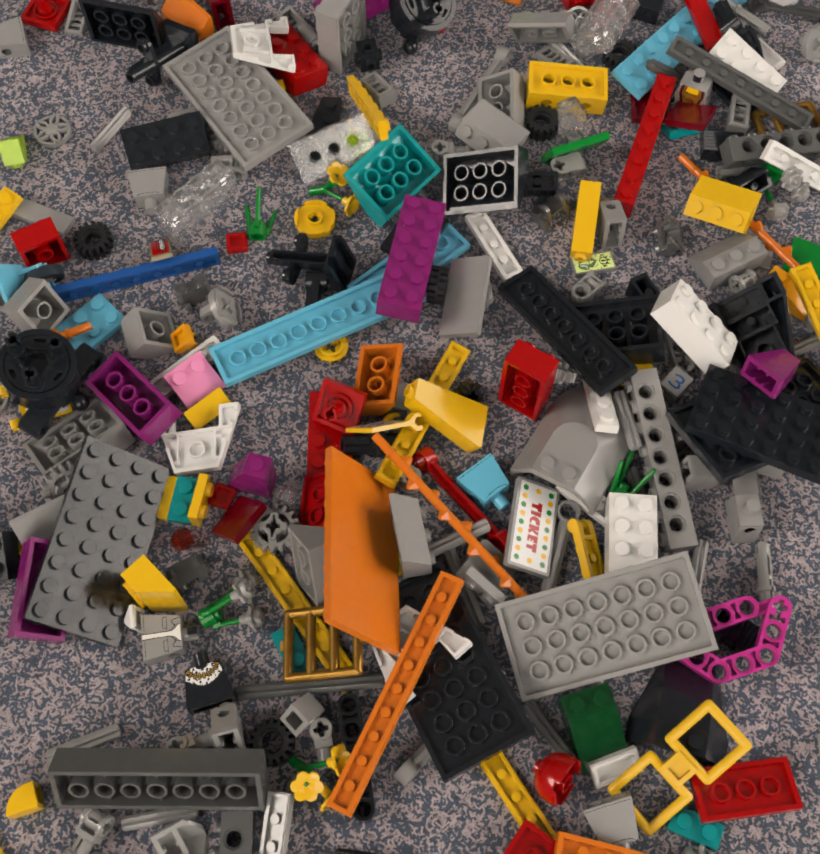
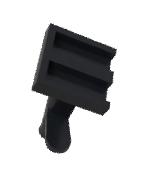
[125,18,199,87]
[266,233,357,293]

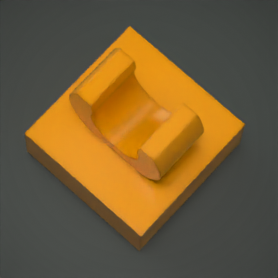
[170,323,198,354]

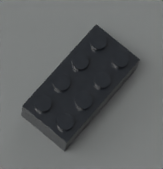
[120,111,212,170]

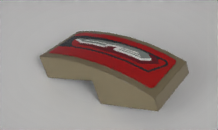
[149,237,173,262]

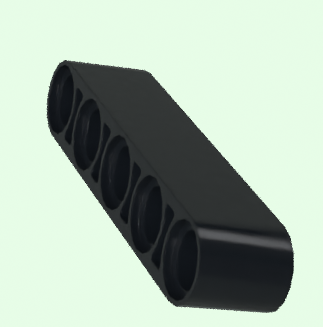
[337,693,376,824]

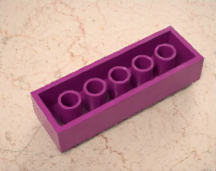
[376,194,447,323]

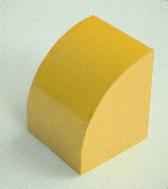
[6,781,45,819]

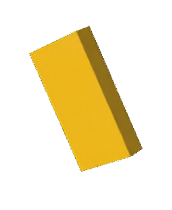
[183,387,231,429]

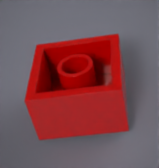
[10,217,71,268]

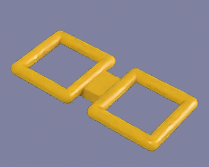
[607,699,752,835]

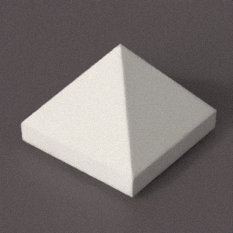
[124,604,145,633]

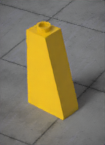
[569,180,602,262]
[404,378,488,453]

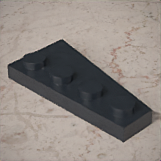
[295,97,342,165]

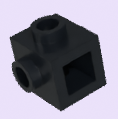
[354,38,383,73]

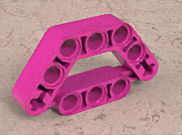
[677,595,792,684]

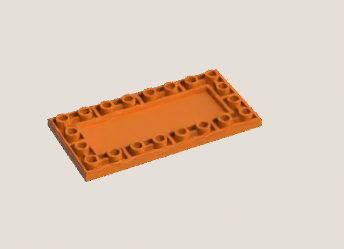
[323,446,401,656]

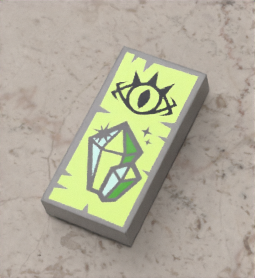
[570,250,617,278]

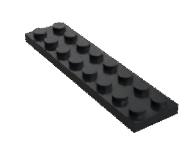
[497,265,638,397]

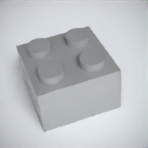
[1,277,70,332]

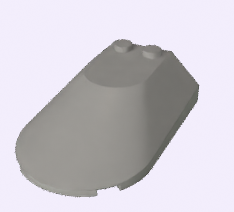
[510,386,635,516]

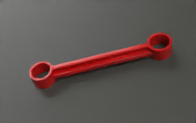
[412,447,508,555]

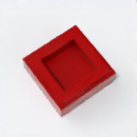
[226,232,249,254]
[207,482,238,511]

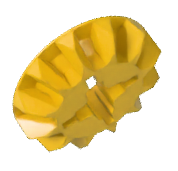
[314,337,349,364]

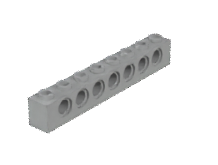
[624,367,699,553]

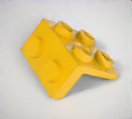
[156,473,214,527]

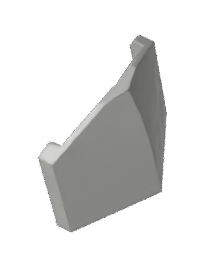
[150,818,208,854]

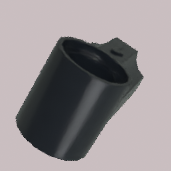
[712,0,744,35]
[305,271,329,307]

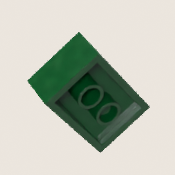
[557,682,627,776]

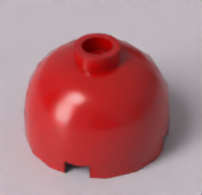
[533,752,581,807]

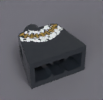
[185,651,237,715]

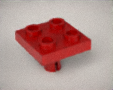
[21,0,71,33]
[312,377,368,434]

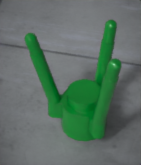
[245,186,277,241]
[608,451,656,494]

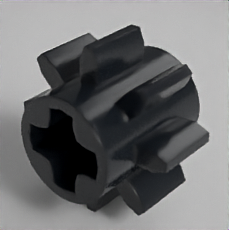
[454,378,484,402]

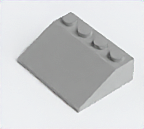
[314,0,367,75]
[22,395,135,475]

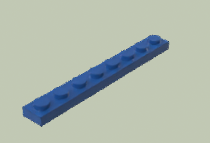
[52,247,221,303]

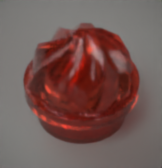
[171,527,195,551]

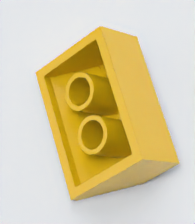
[683,175,762,234]
[120,554,189,612]

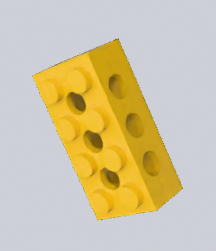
[525,60,608,115]

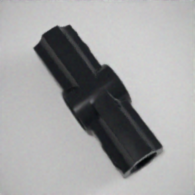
[340,431,399,458]

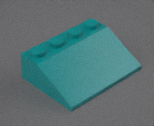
[343,124,442,228]

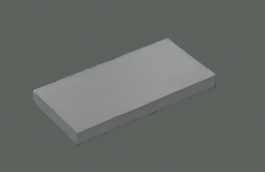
[439,255,493,338]

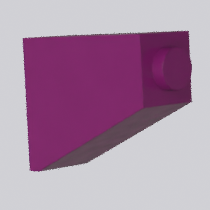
[740,349,800,399]
[227,452,278,499]

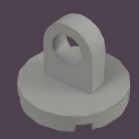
[799,23,820,63]
[199,285,242,328]

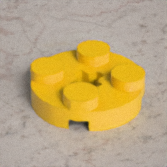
[294,200,336,239]

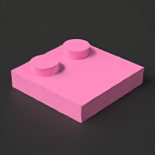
[163,351,226,410]

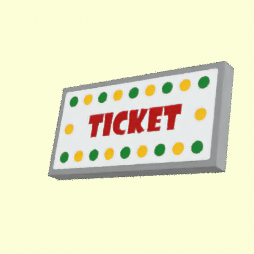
[503,476,560,579]

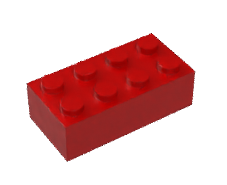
[268,23,328,97]
[497,339,560,422]

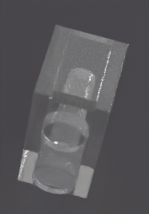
[557,96,588,143]

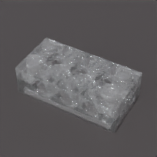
[569,0,640,59]
[288,111,377,185]
[155,158,239,246]

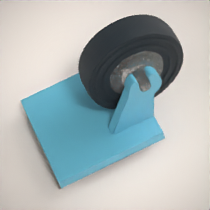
[0,262,65,303]

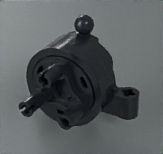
[388,0,457,55]
[0,329,104,440]

